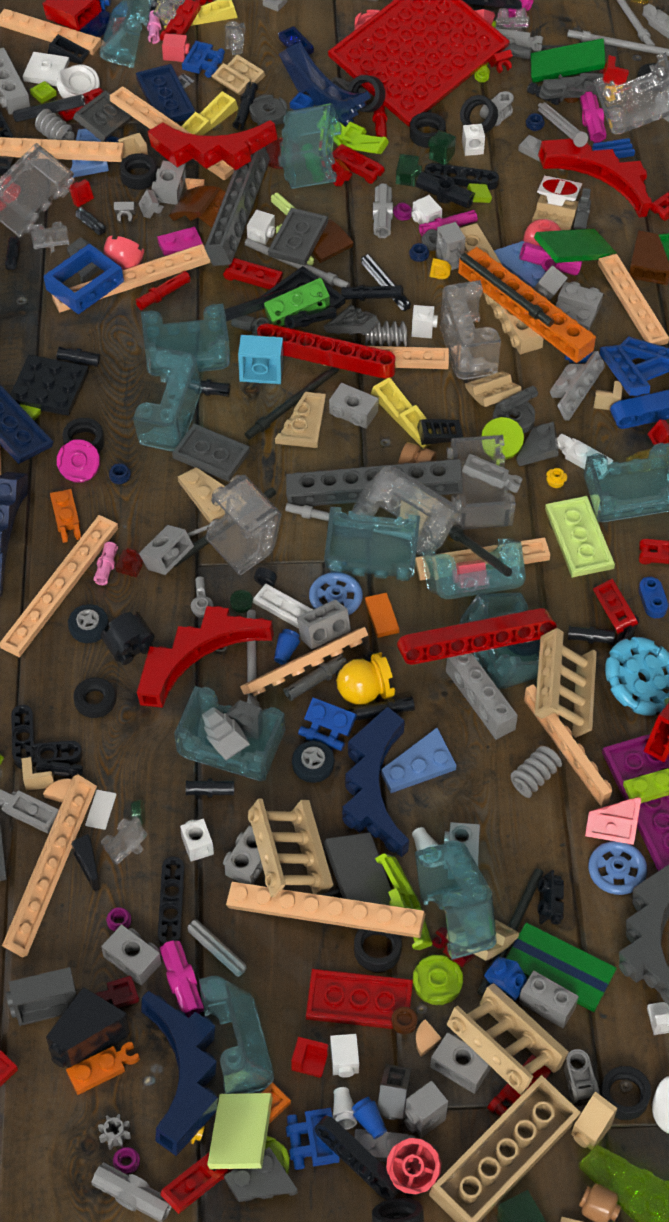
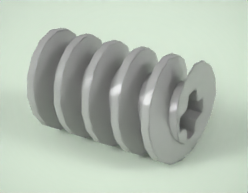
[35,109,75,140]
[365,321,407,347]
[511,746,562,798]

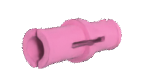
[147,10,162,44]
[94,542,118,585]

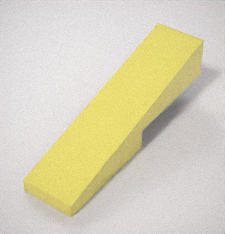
[160,0,238,29]
[181,91,238,135]
[370,377,439,449]

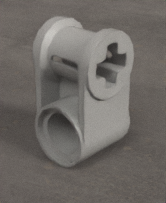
[479,91,514,126]
[564,1049,599,1104]

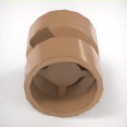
[398,442,437,464]

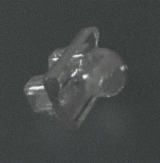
[153,0,185,26]
[496,8,529,32]
[225,21,245,55]
[31,221,69,253]
[101,817,147,865]

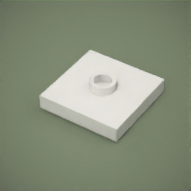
[23,52,70,86]

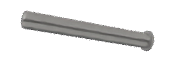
[538,102,588,147]

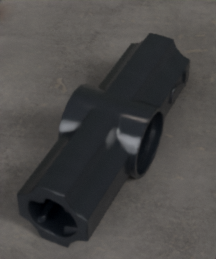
[416,172,475,208]

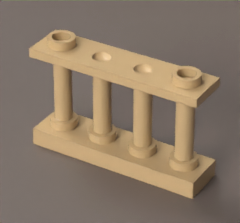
[535,628,597,738]
[248,799,333,897]
[447,983,569,1095]

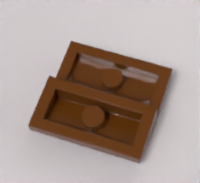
[169,186,220,221]
[312,219,354,263]

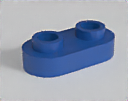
[639,577,668,618]

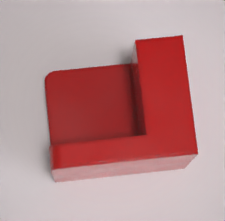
[602,55,629,87]
[291,1037,329,1078]

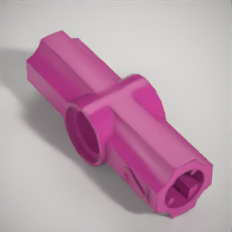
[580,92,607,143]
[519,242,582,276]
[159,940,204,1018]

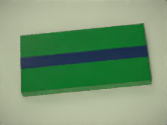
[506,923,617,1013]

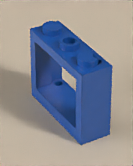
[44,244,124,315]

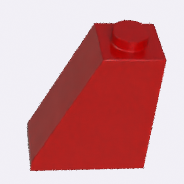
[42,0,102,31]
[644,703,669,763]

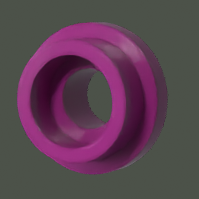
[393,203,412,221]
[106,907,132,932]
[113,1147,140,1175]

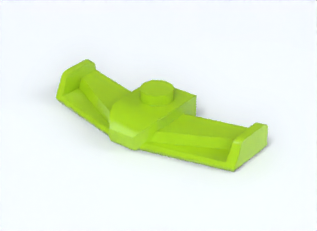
[317,111,389,154]
[375,854,432,950]

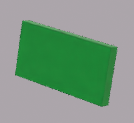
[531,38,606,83]
[534,229,617,263]

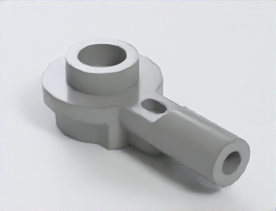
[191,576,213,618]

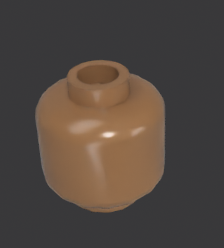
[579,1183,621,1222]

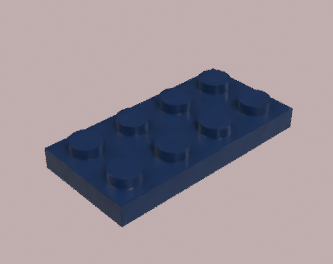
[136,64,196,122]
[0,385,53,464]

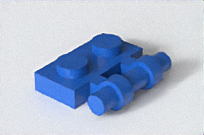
[182,41,225,78]
[298,698,357,751]
[286,1108,340,1170]

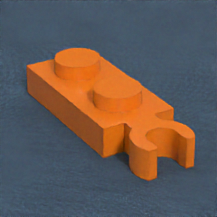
[66,1042,140,1095]

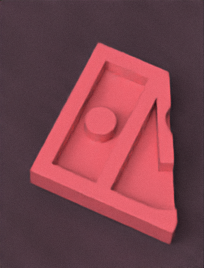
[585,797,641,845]

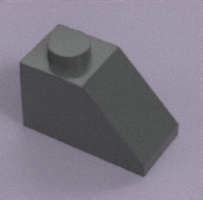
[377,1064,412,1120]

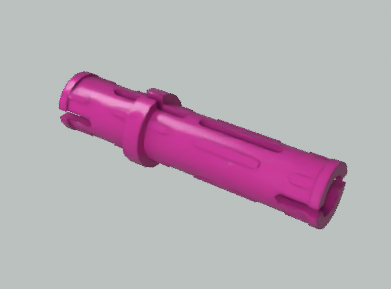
[419,210,478,236]

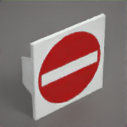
[537,175,582,206]

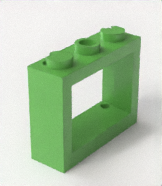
[264,278,330,327]

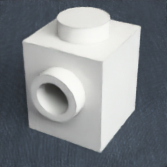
[411,195,442,225]
[247,210,275,245]
[411,305,438,338]

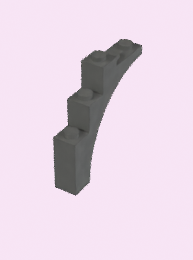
[619,865,669,1005]

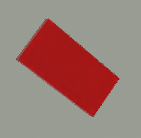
[306,969,413,1029]

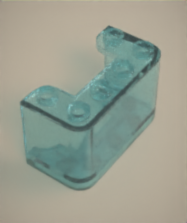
[278,103,342,189]
[141,304,230,376]
[133,346,202,451]
[584,443,669,522]
[324,507,420,581]
[422,538,526,599]
[174,686,286,781]
[415,841,497,960]

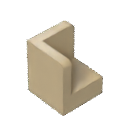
[118,133,148,159]
[594,381,622,410]
[21,757,54,791]

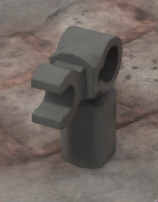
[573,188,591,230]
[231,315,270,336]

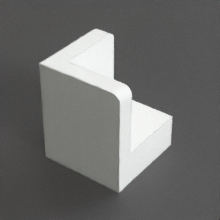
[647,1002,669,1035]

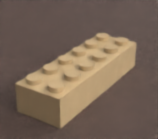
[429,1075,581,1222]

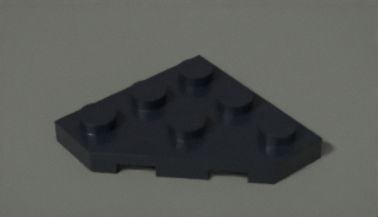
[260,266,345,310]

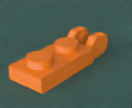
[50,489,81,543]

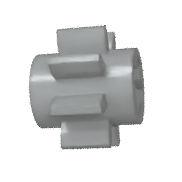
[98,1114,131,1150]

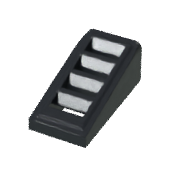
[48,34,90,65]
[417,419,463,445]
[71,834,99,891]

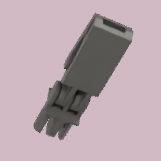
[539,73,606,102]

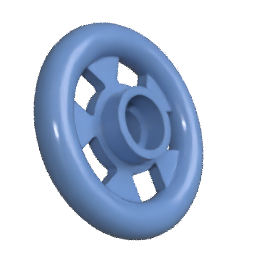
[309,572,363,615]
[588,841,647,895]

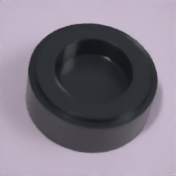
[254,568,277,586]

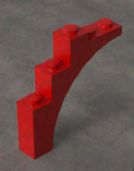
[147,120,278,170]
[538,139,652,218]
[137,606,274,708]

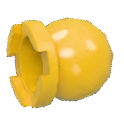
[336,652,395,705]

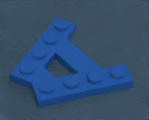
[600,337,669,396]

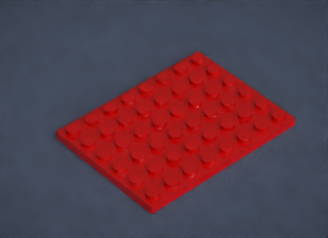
[328,0,510,127]

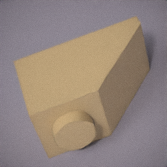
[571,1092,617,1151]

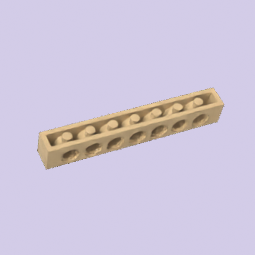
[460,223,544,355]

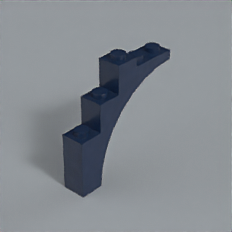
[279,42,371,126]
[0,472,29,597]
[342,707,409,857]
[141,991,218,1156]

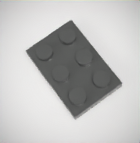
[73,90,133,142]
[268,208,328,265]
[172,423,250,482]

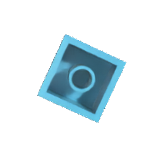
[238,335,283,384]

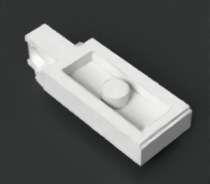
[557,434,614,478]

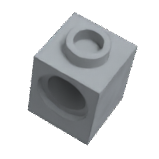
[534,265,567,301]

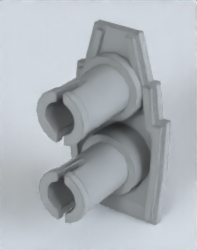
[202,707,250,760]

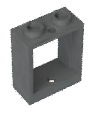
[6,967,77,1026]

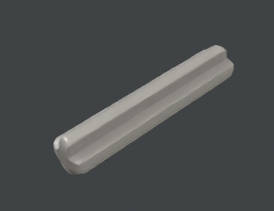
[187,920,247,976]

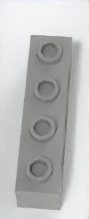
[0,48,30,115]
[446,653,518,740]

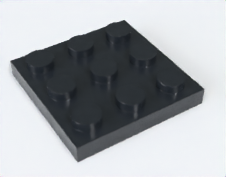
[10,355,89,416]

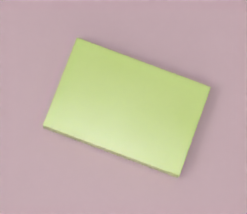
[208,1093,273,1169]

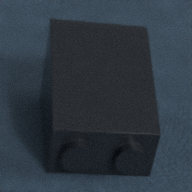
[46,987,130,1068]

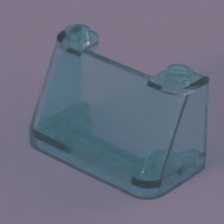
[99,0,152,68]
[460,593,539,689]
[199,976,274,1094]

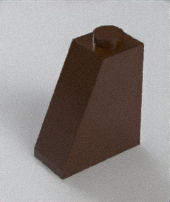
[629,230,669,285]

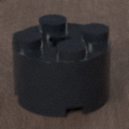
[101,612,155,665]

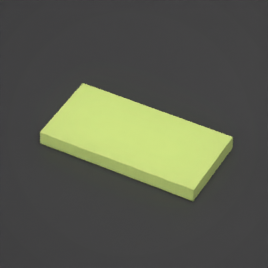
[545,496,615,578]

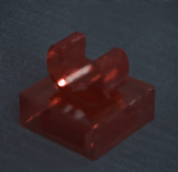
[115,548,144,578]

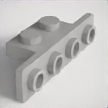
[549,351,605,421]

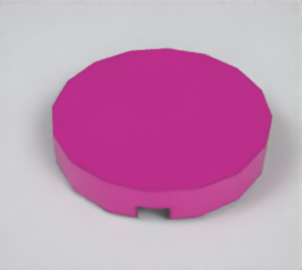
[57,440,100,483]

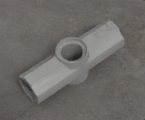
[373,184,393,238]
[91,1162,172,1222]

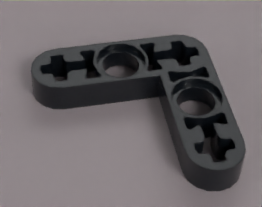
[11,705,83,769]

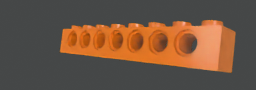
[458,247,596,363]

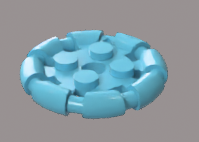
[605,637,669,716]

